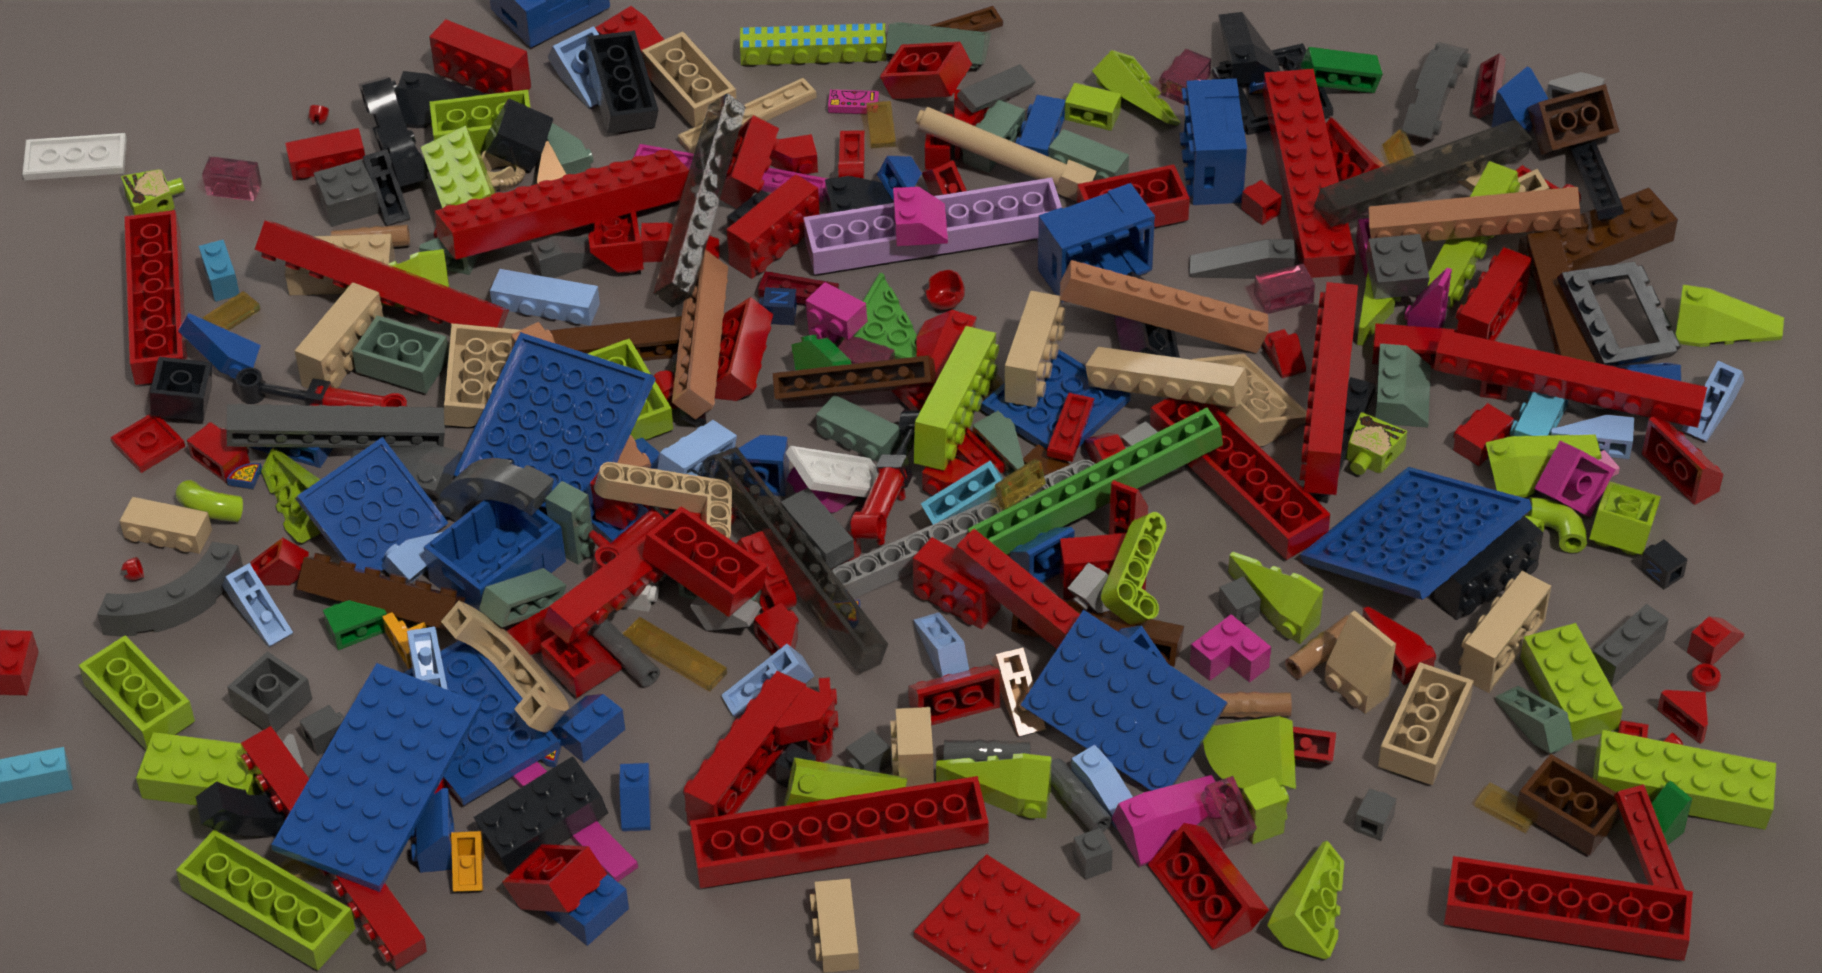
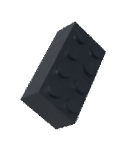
[584,30,659,133]
[1434,516,1543,621]
[473,756,608,875]

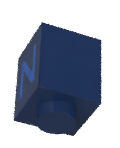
[759,287,797,325]

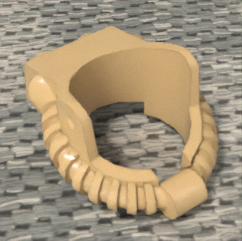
[481,150,525,192]

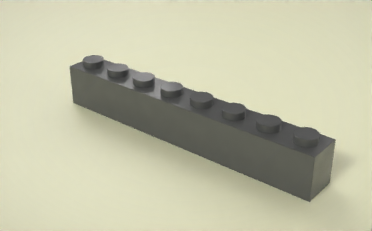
[227,404,445,448]

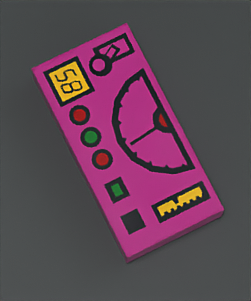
[828,89,879,114]

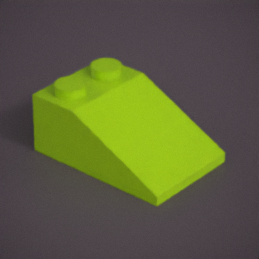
[1589,481,1661,555]

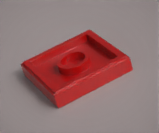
[110,414,186,473]

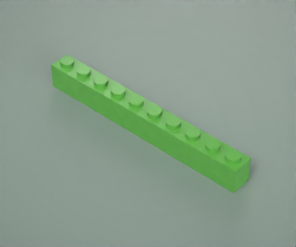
[968,408,1223,555]

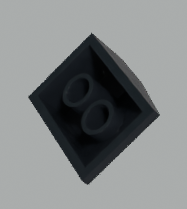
[825,176,894,213]

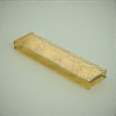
[623,617,727,691]

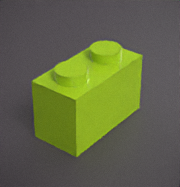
[1065,83,1121,131]
[1240,777,1289,844]

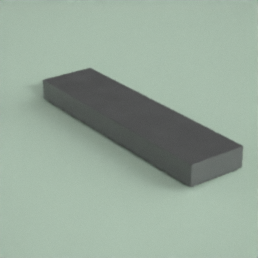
[957,64,1036,113]

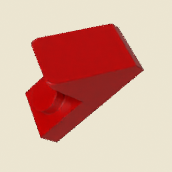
[1262,329,1306,379]

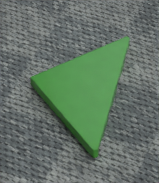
[841,273,917,360]

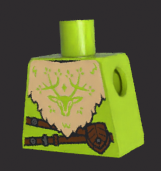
[121,169,185,215]
[1347,412,1407,475]

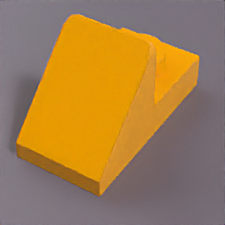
[382,612,426,669]
[451,831,485,891]

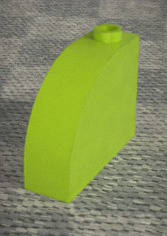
[1203,716,1296,790]

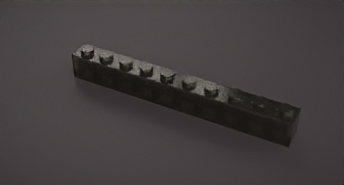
[653,93,746,308]
[1314,119,1534,227]
[708,447,888,674]

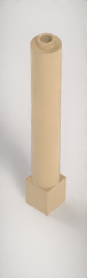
[915,107,1096,201]

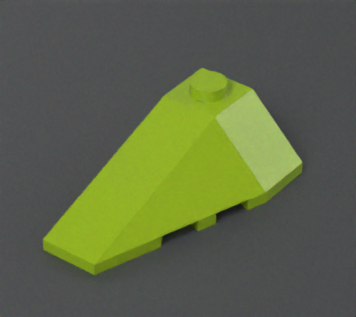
[1267,840,1344,959]

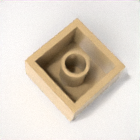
[890,707,934,787]

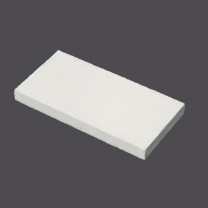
[22,133,127,181]
[786,446,878,498]

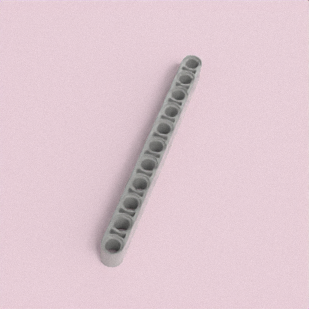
[831,460,1095,600]

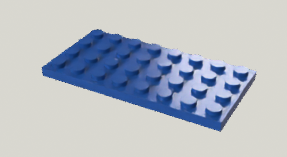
[271,663,481,892]

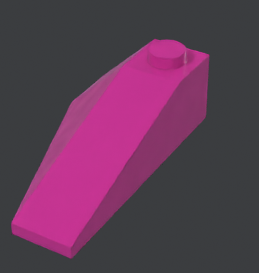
[1112,775,1225,867]

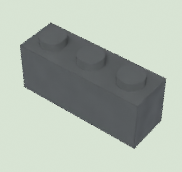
[779,488,854,571]
[1593,604,1669,687]

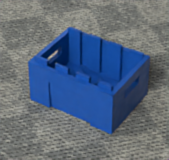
[490,0,610,47]
[1179,78,1247,205]
[1038,183,1155,303]
[424,500,566,617]

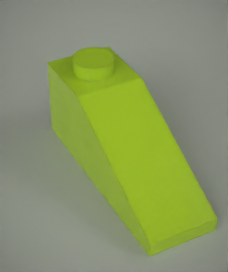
[1357,272,1401,346]

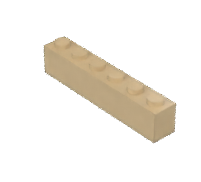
[1085,347,1248,408]

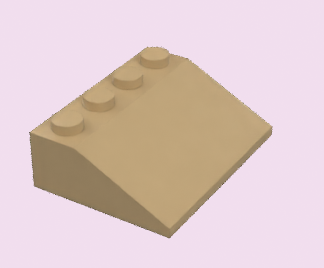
[444,324,520,427]
[1192,354,1307,447]

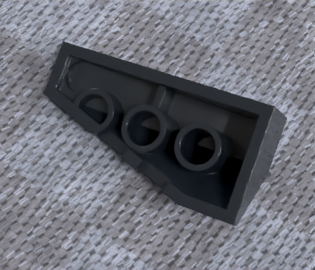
[1218,12,1280,85]
[396,71,488,128]

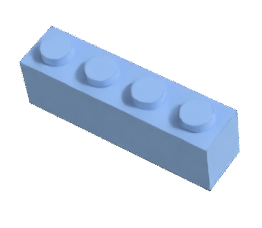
[490,269,600,326]

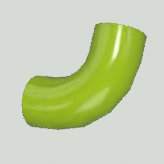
[175,480,243,523]
[1528,497,1587,553]

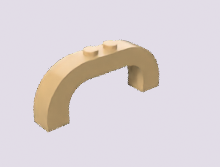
[441,601,569,732]

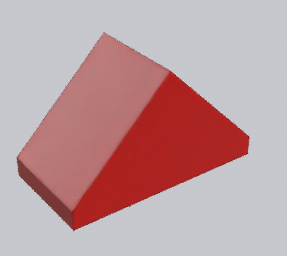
[1657,690,1708,744]

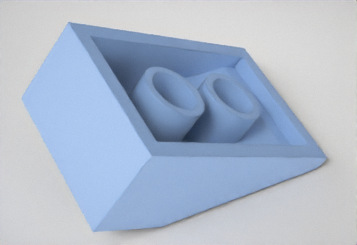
[548,26,599,109]

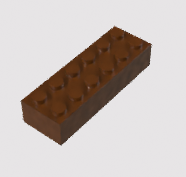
[1518,187,1678,281]

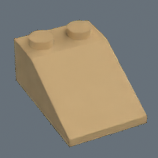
[1324,610,1396,714]

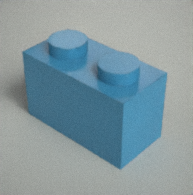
[199,239,240,302]

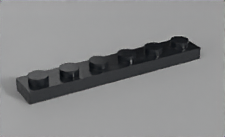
[1570,141,1624,220]
[1303,377,1376,503]

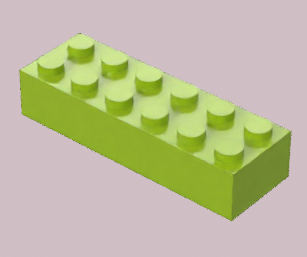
[914,326,999,470]
[1593,730,1776,830]
[176,829,356,970]

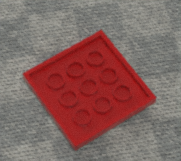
[914,854,1080,973]

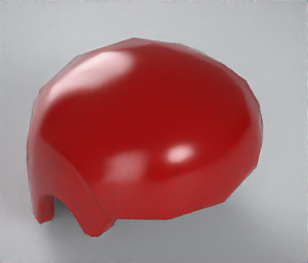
[925,270,965,310]

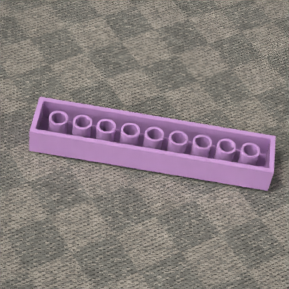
[803,178,1062,274]

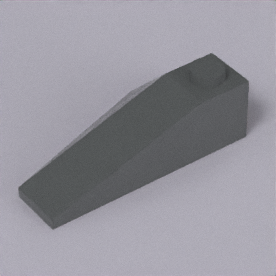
[1190,239,1295,280]
[350,445,462,500]

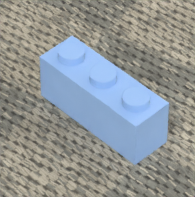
[657,420,737,476]

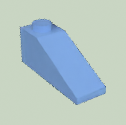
[1682,361,1744,442]
[1551,415,1634,459]
[382,532,442,583]
[222,563,293,647]
[913,612,969,677]
[407,627,448,690]
[721,644,814,717]
[1071,745,1133,830]

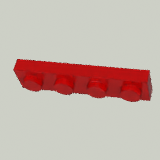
[1614,784,1685,890]

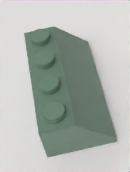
[886,22,991,68]

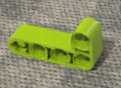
[1101,512,1166,626]

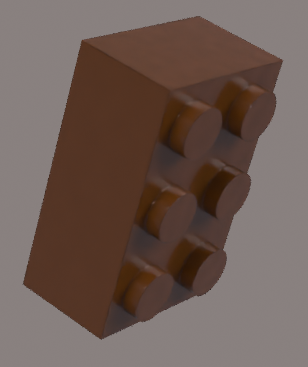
[1527,84,1620,155]
[1515,754,1621,856]

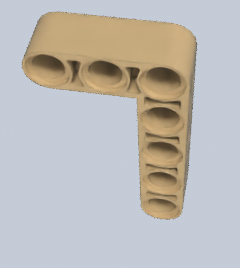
[594,462,732,538]

